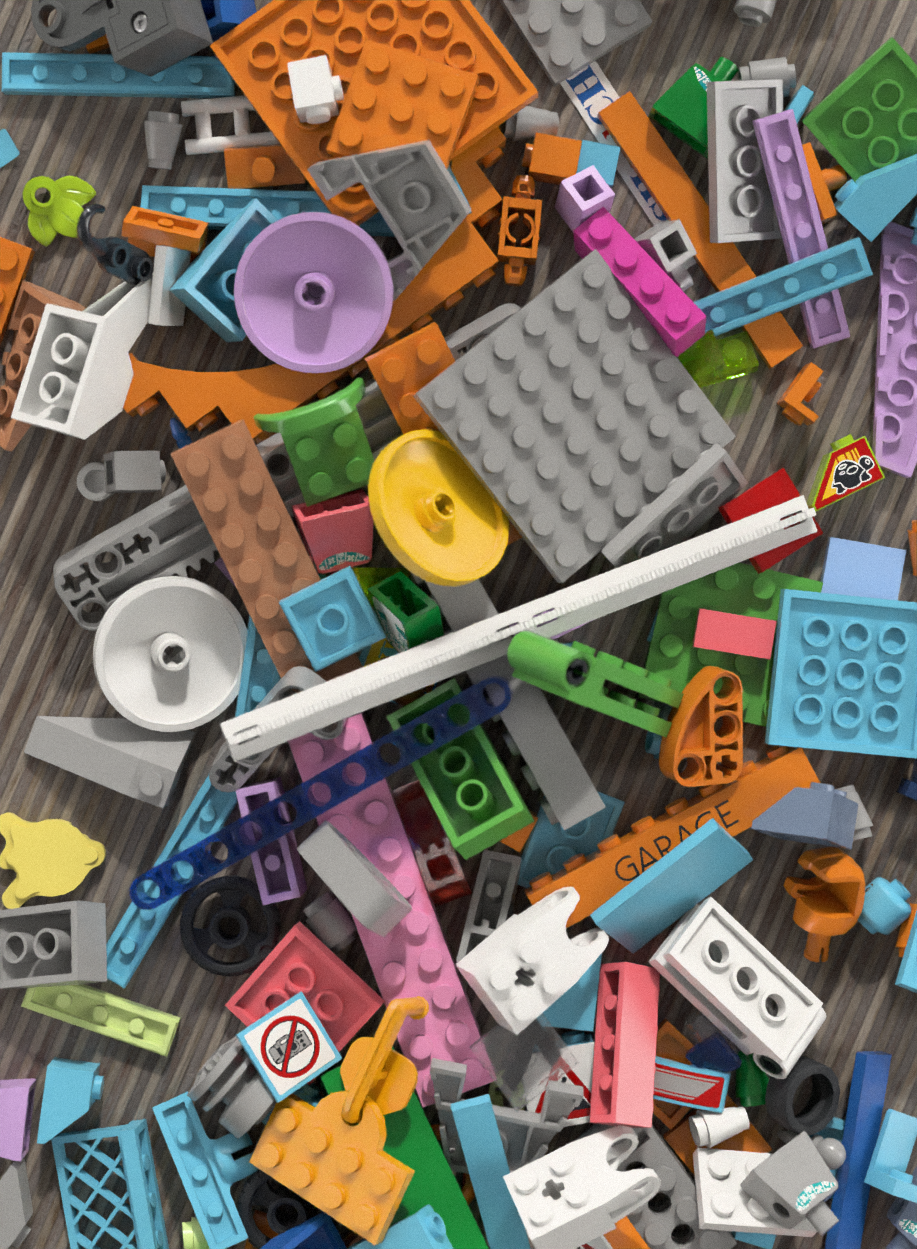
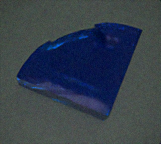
[685,1031,742,1072]

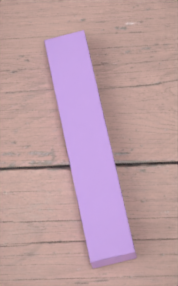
[752,109,850,348]

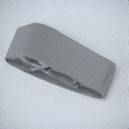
[297,820,413,937]

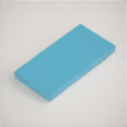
[591,819,753,954]

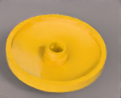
[368,430,509,587]

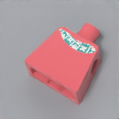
[292,489,373,575]

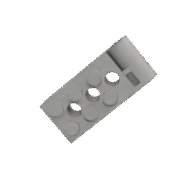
[570,1124,737,1249]

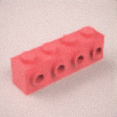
[590,962,660,1128]

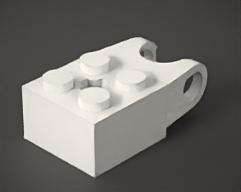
[455,887,609,1035]
[503,1126,661,1249]

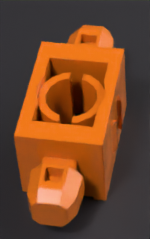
[497,175,542,287]

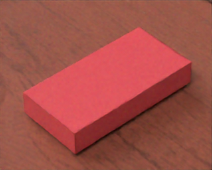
[692,608,777,659]

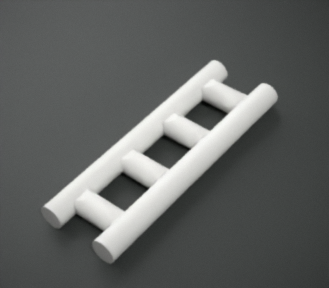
[181,95,279,155]

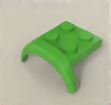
[253,377,375,507]

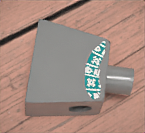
[740,1131,839,1236]

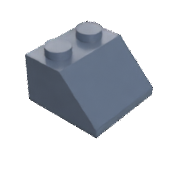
[751,782,858,850]

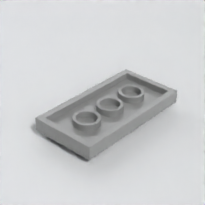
[707,79,783,243]
[600,443,748,568]

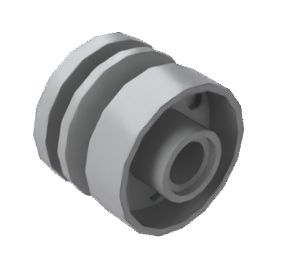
[187,1031,276,1139]

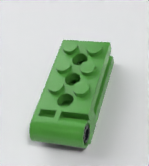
[507,631,684,737]

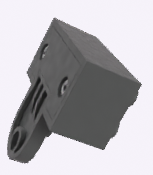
[31,0,213,77]

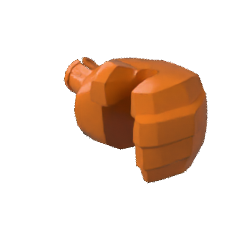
[783,847,865,962]

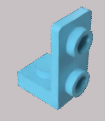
[864,1109,917,1203]

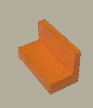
[121,206,209,264]

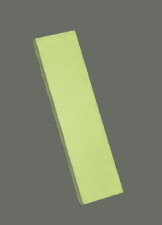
[21,984,181,1057]

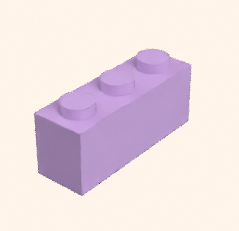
[236,777,307,905]

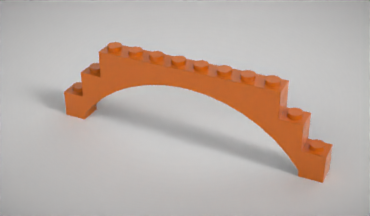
[123,127,507,444]

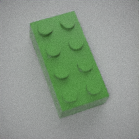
[387,678,534,860]

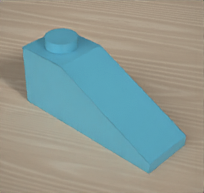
[834,154,917,242]

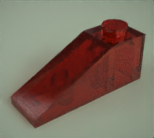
[392,780,472,907]

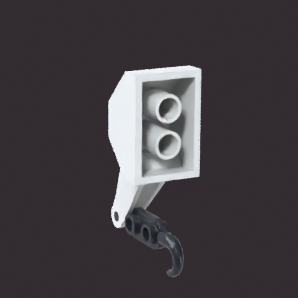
[11,204,154,440]

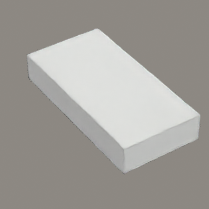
[148,245,191,326]

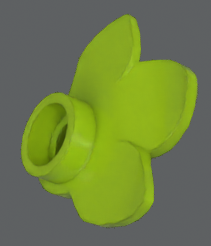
[22,175,96,247]

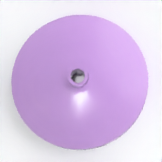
[234,212,394,373]

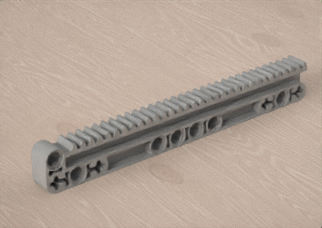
[53,303,521,631]

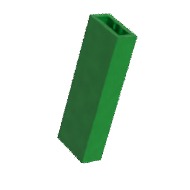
[316,1046,489,1249]

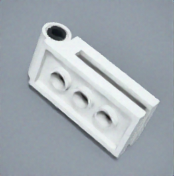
[649,897,826,1079]

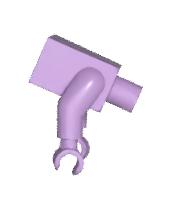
[0,1078,36,1162]

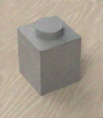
[104,451,166,493]

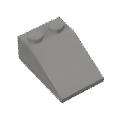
[0,901,107,990]

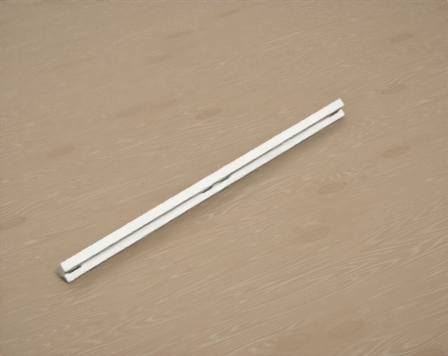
[220,495,817,762]

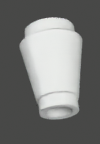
[689,1106,750,1148]

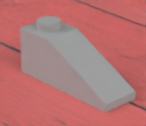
[456,850,522,963]

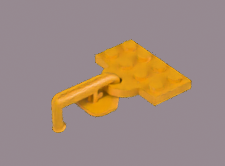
[249,996,429,1245]

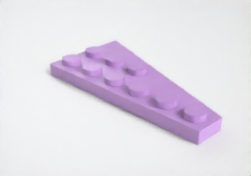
[872,222,917,478]

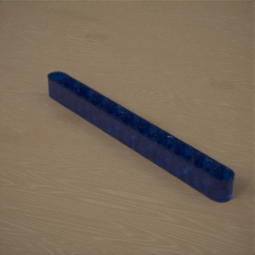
[130,675,513,910]

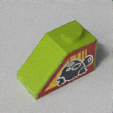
[807,434,885,512]

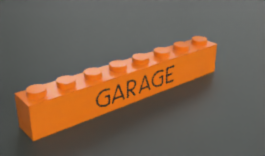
[524,745,820,928]

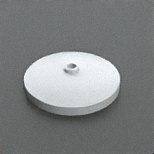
[93,576,247,732]

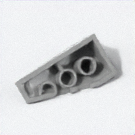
[24,716,196,808]

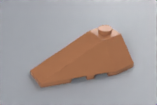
[0,280,86,452]

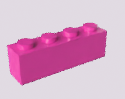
[573,207,706,357]

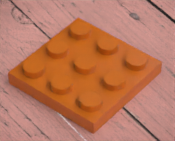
[326,39,479,169]

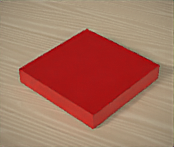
[718,468,823,574]

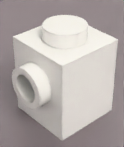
[287,55,344,124]

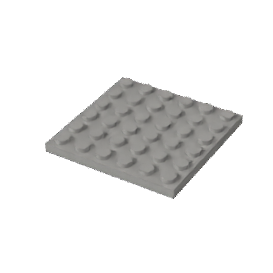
[413,249,736,583]

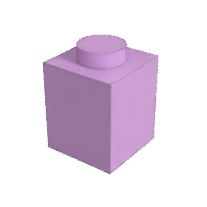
[555,165,615,232]

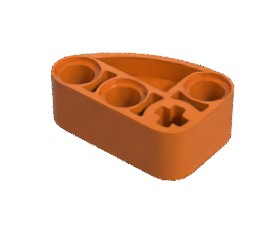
[659,666,743,787]

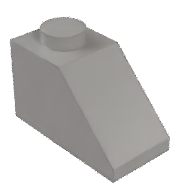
[0,1159,33,1249]

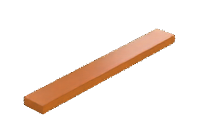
[597,91,803,369]

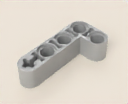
[209,666,347,792]

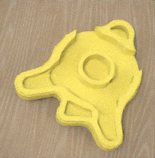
[0,812,106,909]

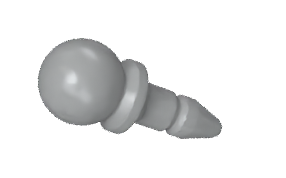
[777,1130,846,1170]

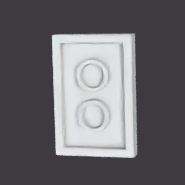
[693,1148,817,1237]

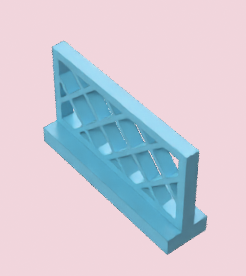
[51,1119,169,1249]

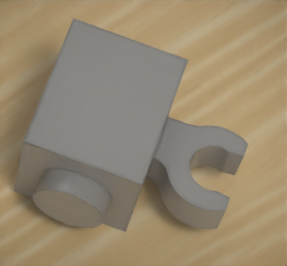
[634,219,697,291]

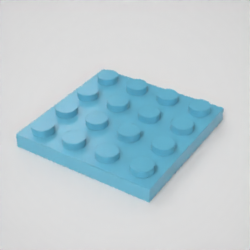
[765,589,917,759]

